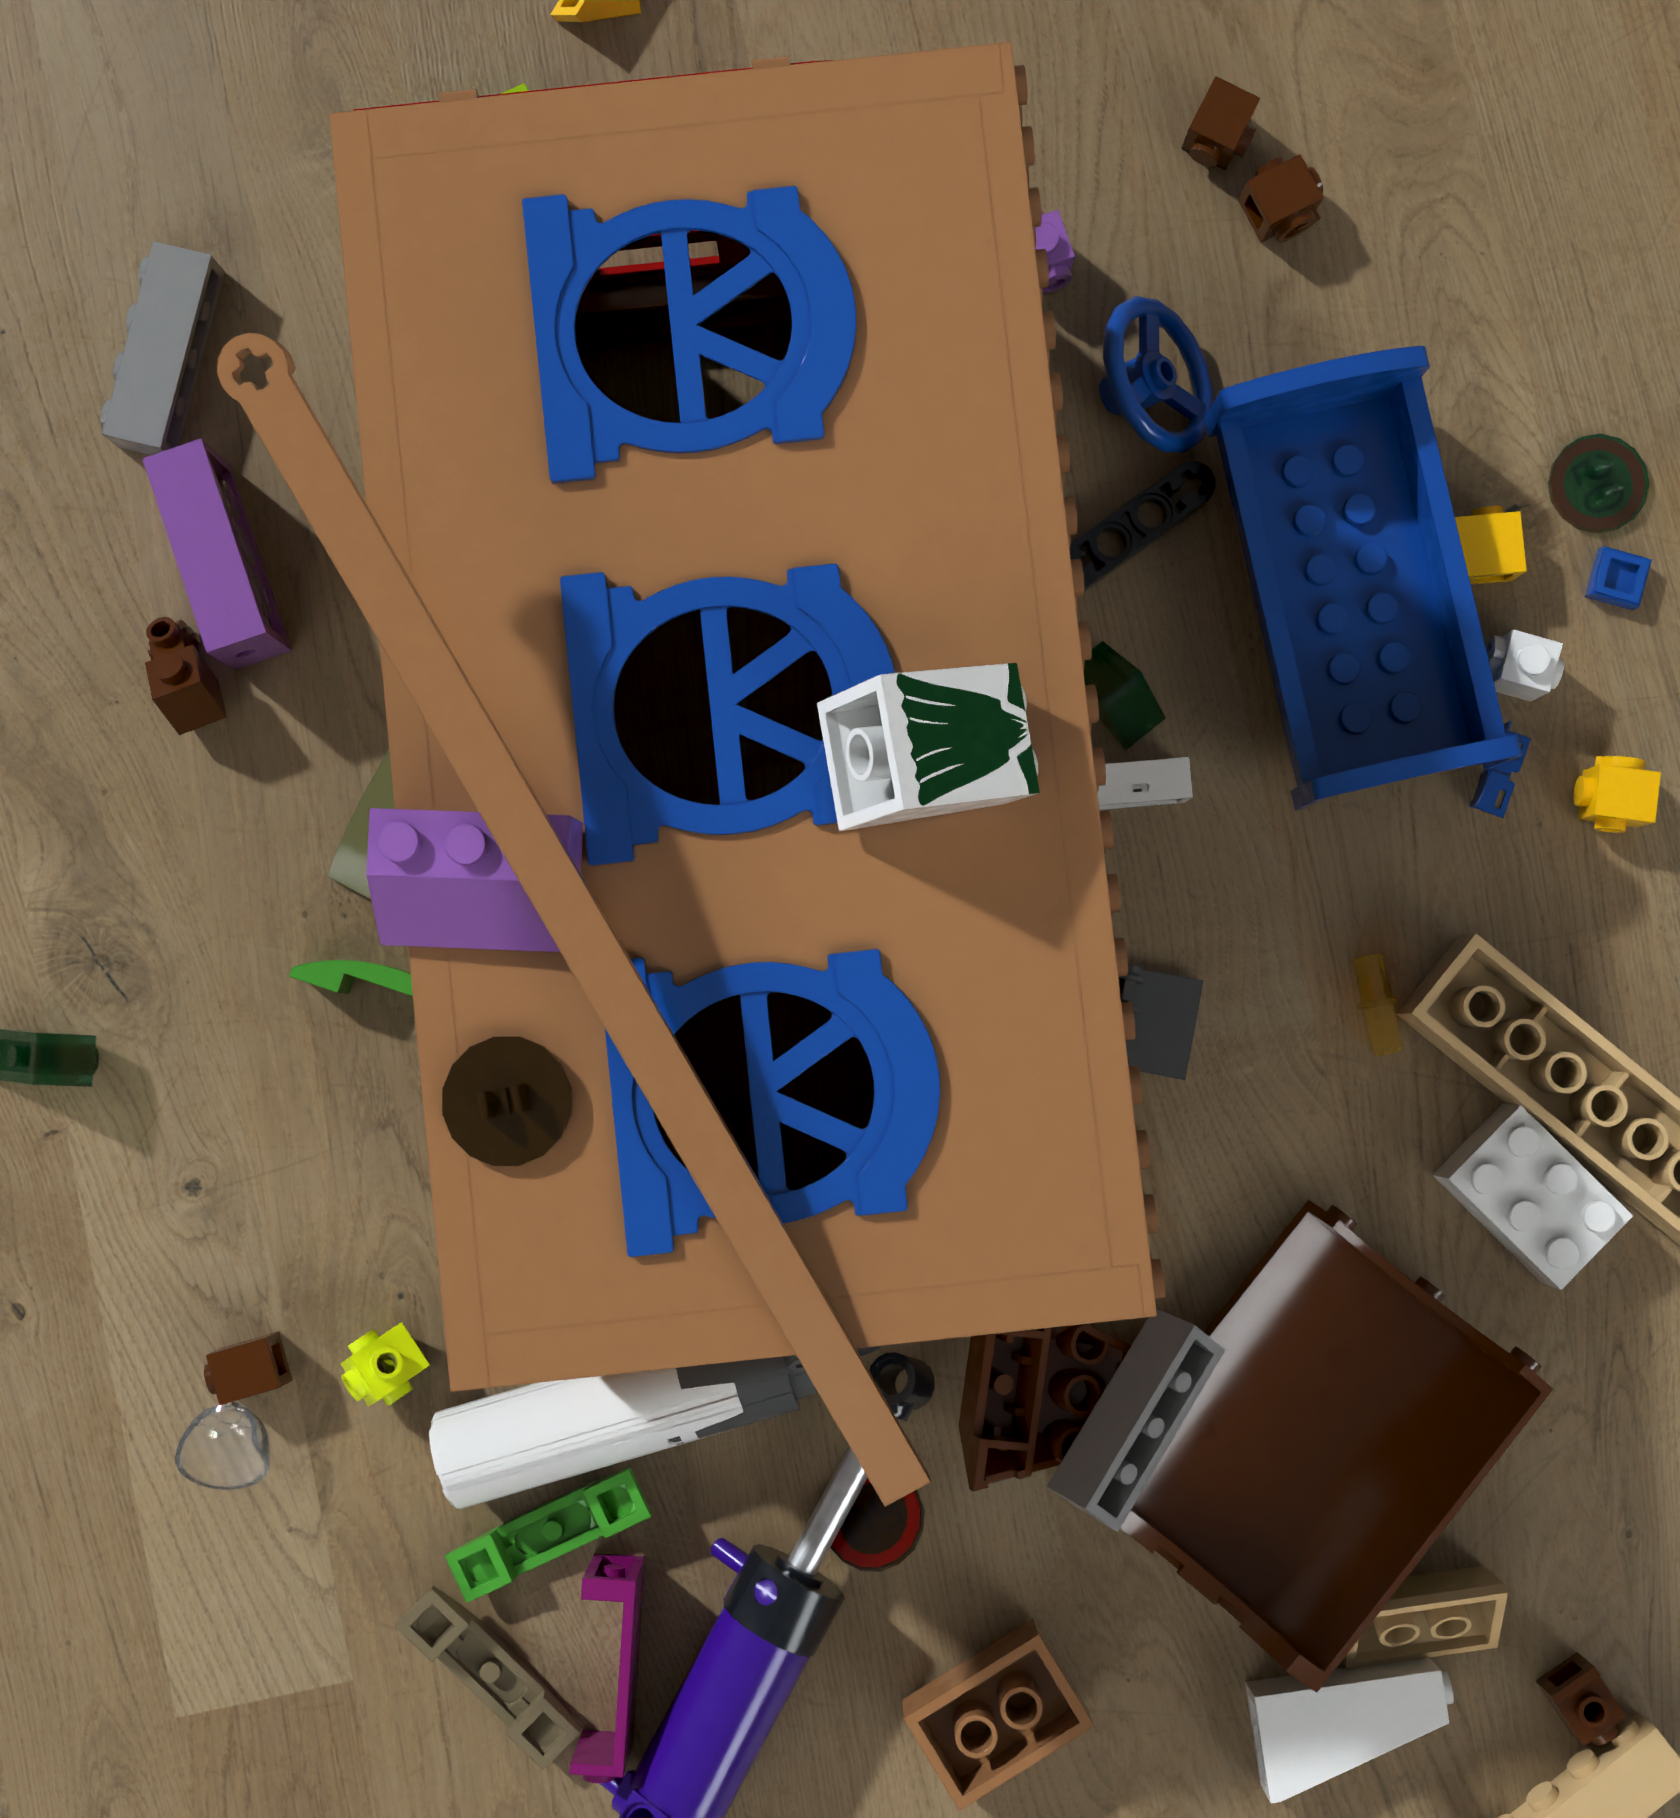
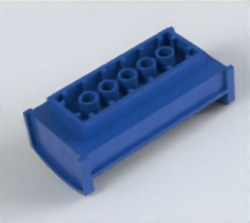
[1205,346,1522,810]

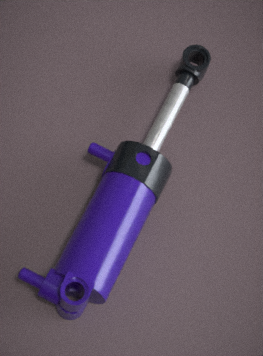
[599,1352,935,1818]

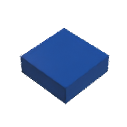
[1585,546,1652,610]

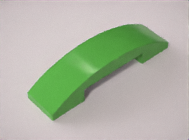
[289,960,413,996]
[445,1467,653,1603]

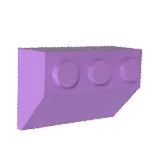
[366,808,583,952]

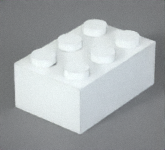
[1433,1103,1633,1290]

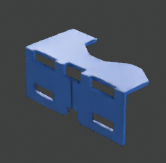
[1470,721,1531,818]

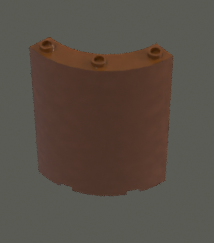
[1120,1200,1553,1693]

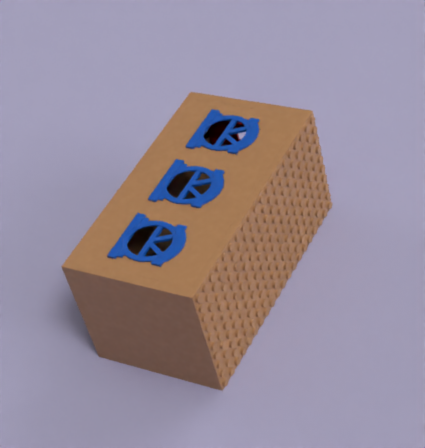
[329,42,1165,1392]

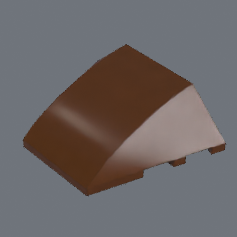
[958,1324,1131,1492]

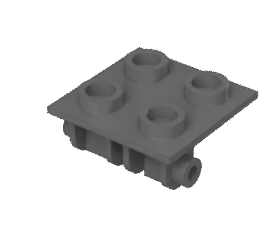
[1118,964,1204,1080]

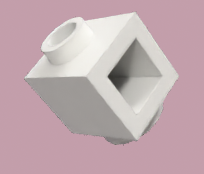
[1485,629,1564,702]

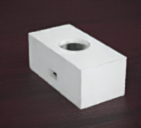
[1097,757,1193,810]

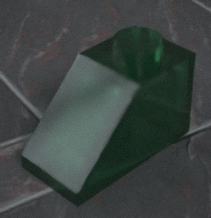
[0,1029,99,1087]

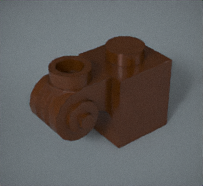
[145,617,226,735]

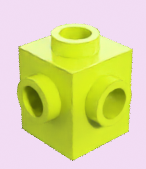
[340,1322,430,1407]

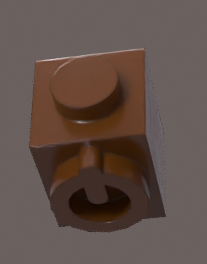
[1238,154,1324,243]

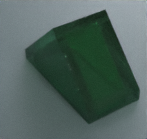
[1083,641,1166,750]

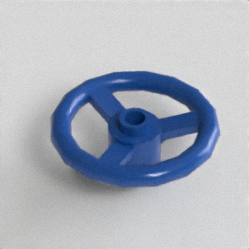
[1099,296,1213,453]

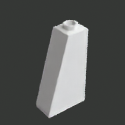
[1245,1658,1454,1803]

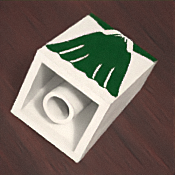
[817,663,1040,831]

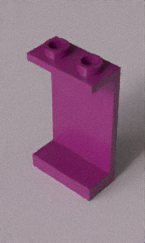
[569,1553,645,1783]

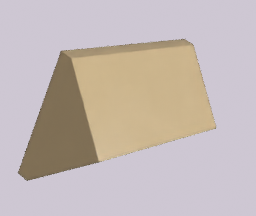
[1343,1566,1508,1670]

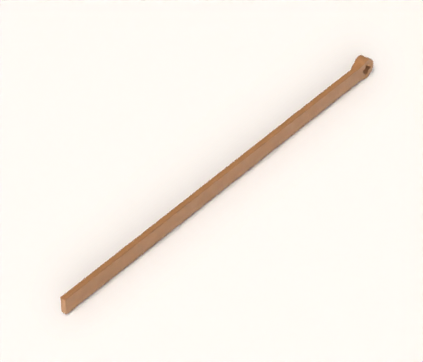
[217,333,931,1507]

